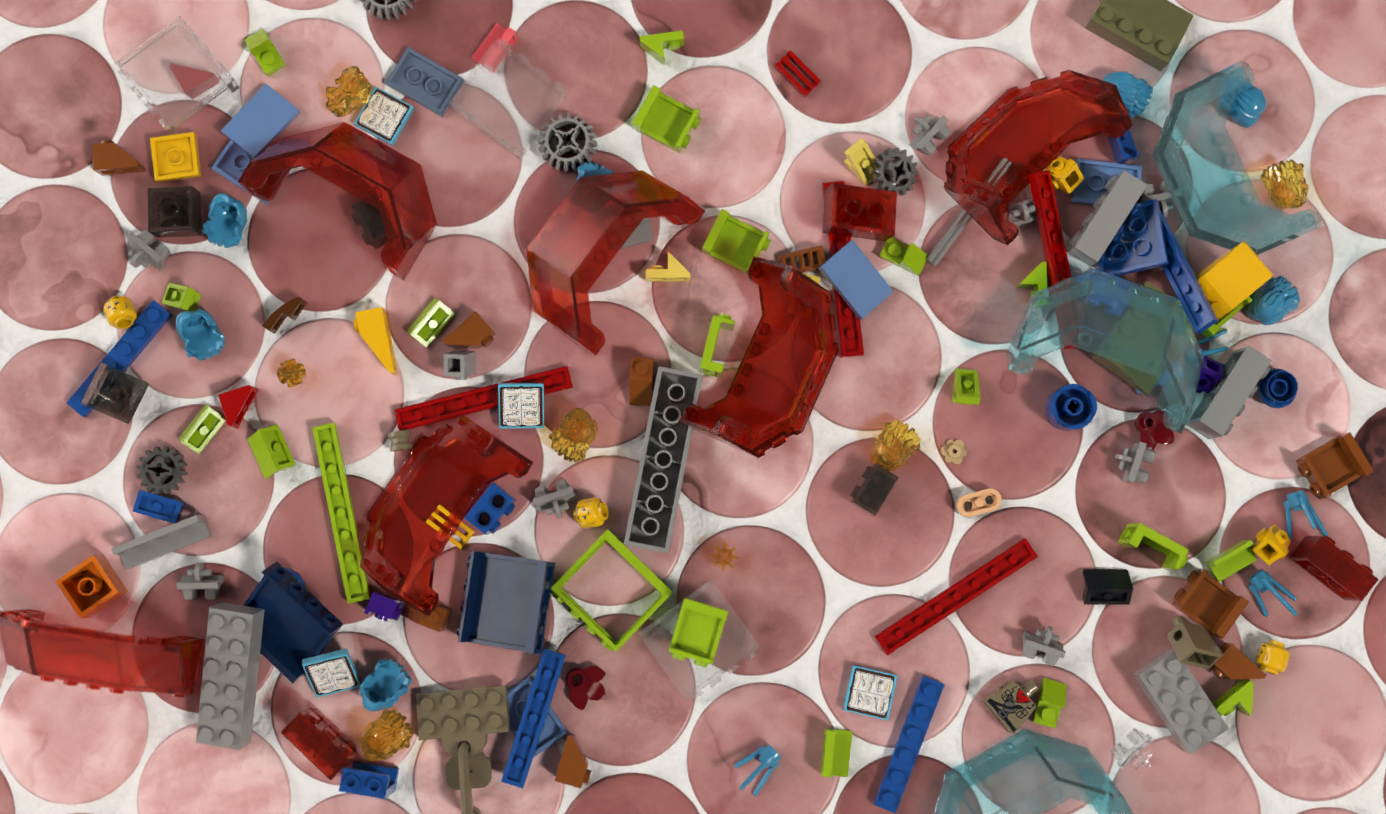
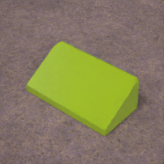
[407,298,455,348]
[179,403,226,454]

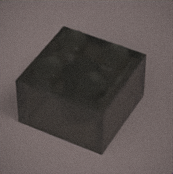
[148,186,201,238]
[81,362,149,424]

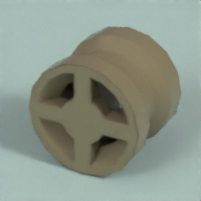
[388,430,413,452]

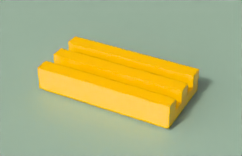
[426,504,475,550]

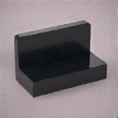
[1082,569,1133,605]

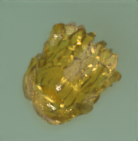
[325,66,371,117]
[1260,159,1309,210]
[548,408,598,463]
[870,419,921,471]
[359,710,414,762]

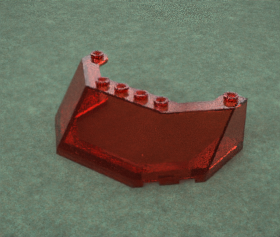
[944,70,1133,246]
[238,122,437,281]
[525,170,706,356]
[680,256,839,458]
[360,415,534,616]
[0,609,203,698]

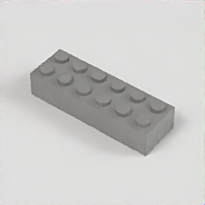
[196,602,265,750]

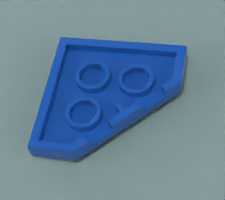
[1098,199,1169,280]

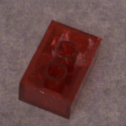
[822,183,897,241]
[1289,535,1378,601]
[281,708,360,781]

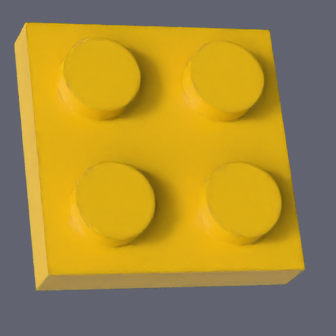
[150,132,201,183]

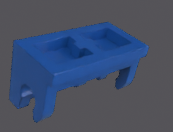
[1103,113,1140,164]

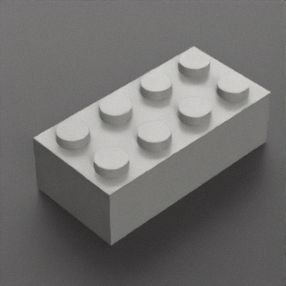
[1068,171,1147,266]
[1186,345,1272,439]
[1131,649,1229,754]

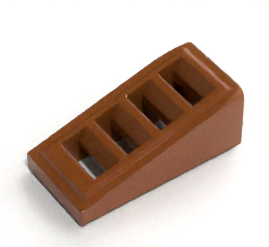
[778,245,826,278]

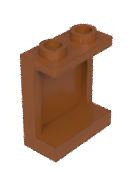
[1296,432,1374,499]
[1172,569,1249,639]

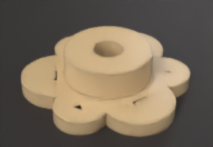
[940,440,967,464]

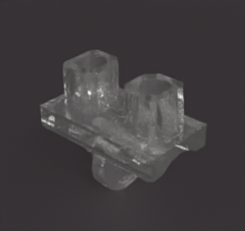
[1111,728,1153,770]

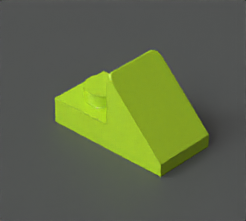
[245,28,287,76]
[639,30,684,65]
[879,236,928,276]
[1016,262,1048,310]
[161,283,201,311]
[952,368,981,405]
[1032,677,1066,729]
[1213,679,1254,716]

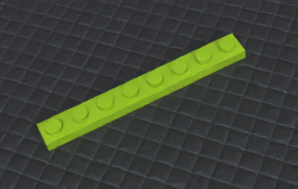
[312,423,371,604]

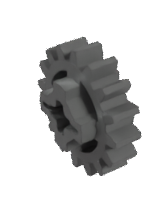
[871,147,919,197]
[136,446,188,495]

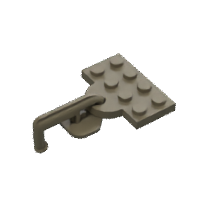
[416,685,510,814]

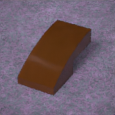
[262,297,308,334]

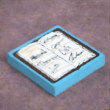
[354,86,415,146]
[498,383,544,429]
[302,648,361,698]
[843,665,897,720]

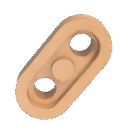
[956,489,1002,517]

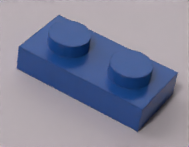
[132,490,185,524]

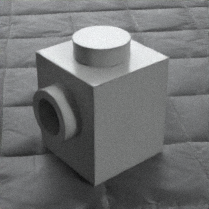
[443,350,476,380]

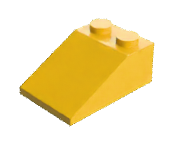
[1195,240,1274,319]

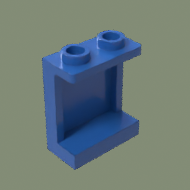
[339,761,400,799]

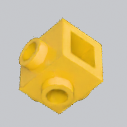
[1044,156,1085,194]
[1252,524,1291,565]

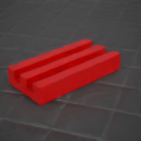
[775,50,821,97]

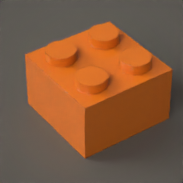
[55,555,128,619]

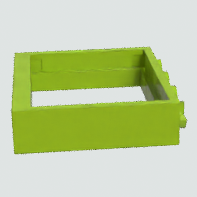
[551,529,673,652]

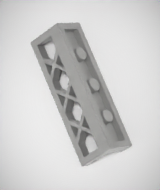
[111,515,212,570]

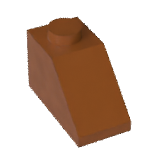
[92,140,145,176]
[442,311,496,349]
[630,357,654,406]
[401,594,452,632]
[1211,643,1267,680]
[555,733,591,789]

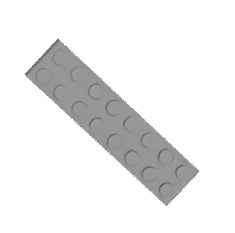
[624,366,703,553]

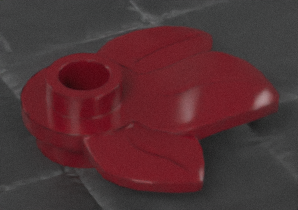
[1135,410,1174,450]
[566,666,606,710]

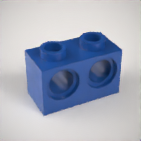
[464,482,516,535]

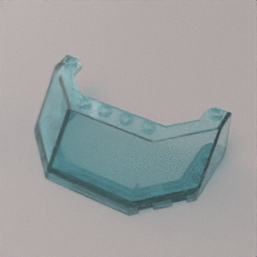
[1152,61,1324,255]
[1006,268,1204,433]
[934,729,1133,814]

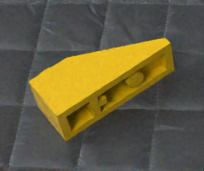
[353,307,399,376]

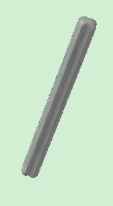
[926,158,1012,266]

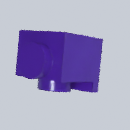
[1188,356,1224,394]
[364,591,403,622]

